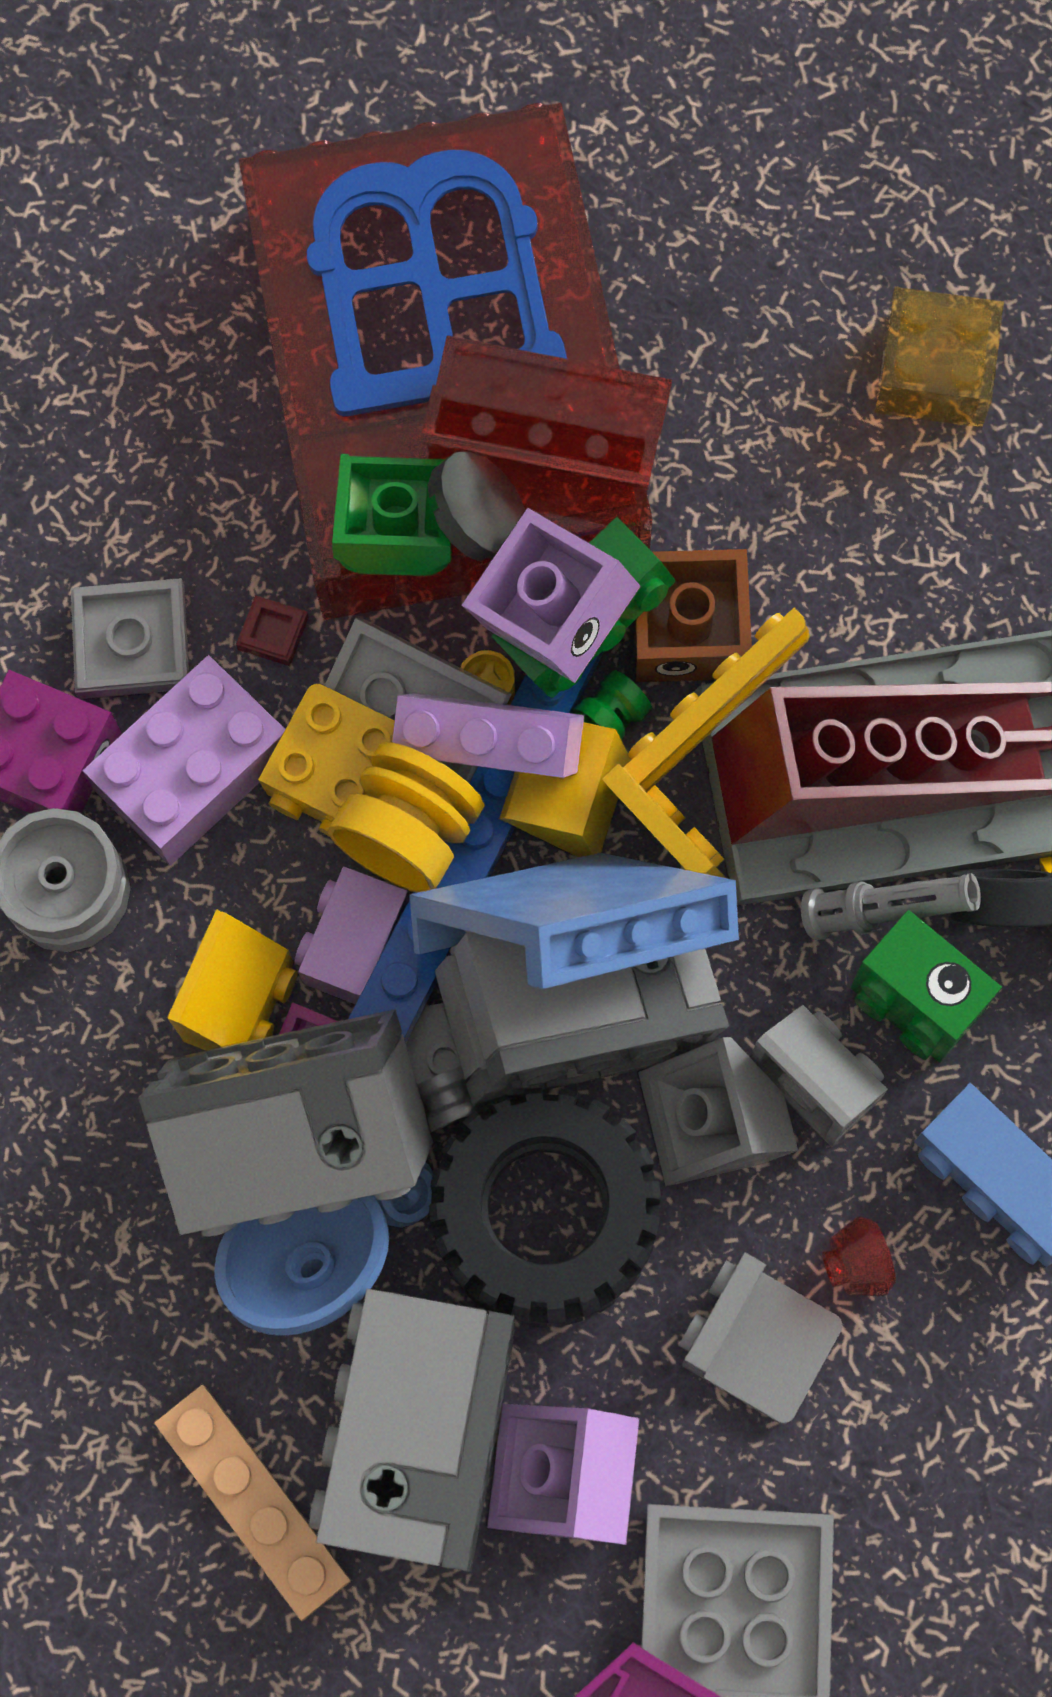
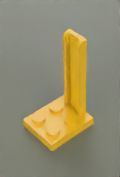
[602,608,810,878]

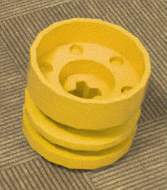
[328,742,485,893]

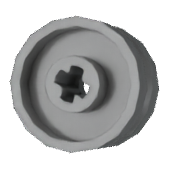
[0,808,131,952]

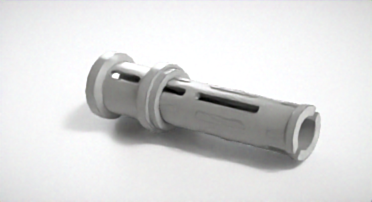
[801,873,981,940]

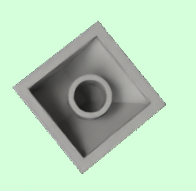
[638,1037,798,1186]

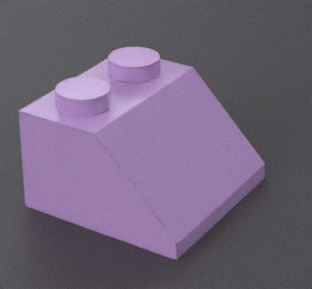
[487,1404,639,1545]

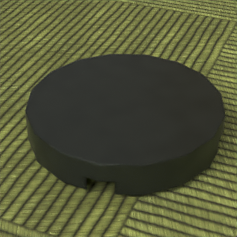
[428,451,526,562]

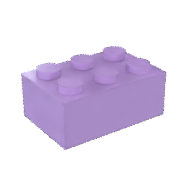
[82,655,285,866]

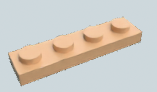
[154,1384,352,1621]

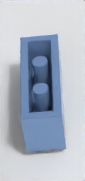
[914,1083,1052,1267]

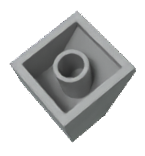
[751,1005,888,1147]

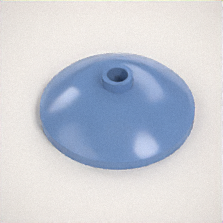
[214,1195,389,1335]

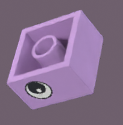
[462,508,640,683]

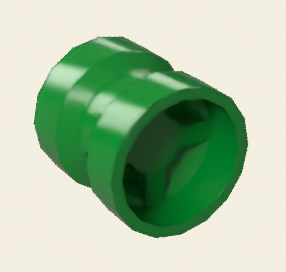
[573,670,652,740]

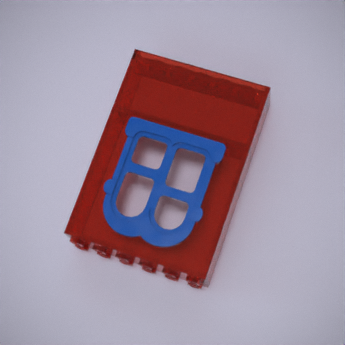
[239,103,653,621]

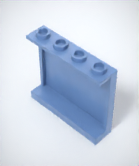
[410,853,739,989]

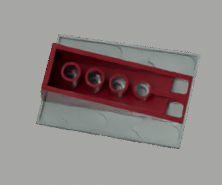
[694,630,1052,905]

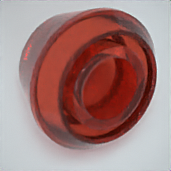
[822,1216,896,1297]

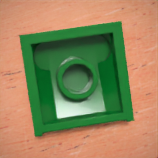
[332,454,452,576]

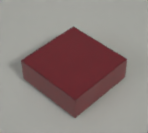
[236,595,309,666]

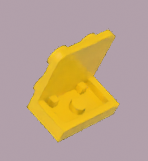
[258,684,395,838]

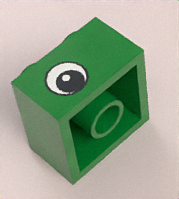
[850,909,1002,1063]

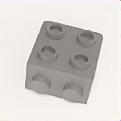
[679,1252,842,1424]

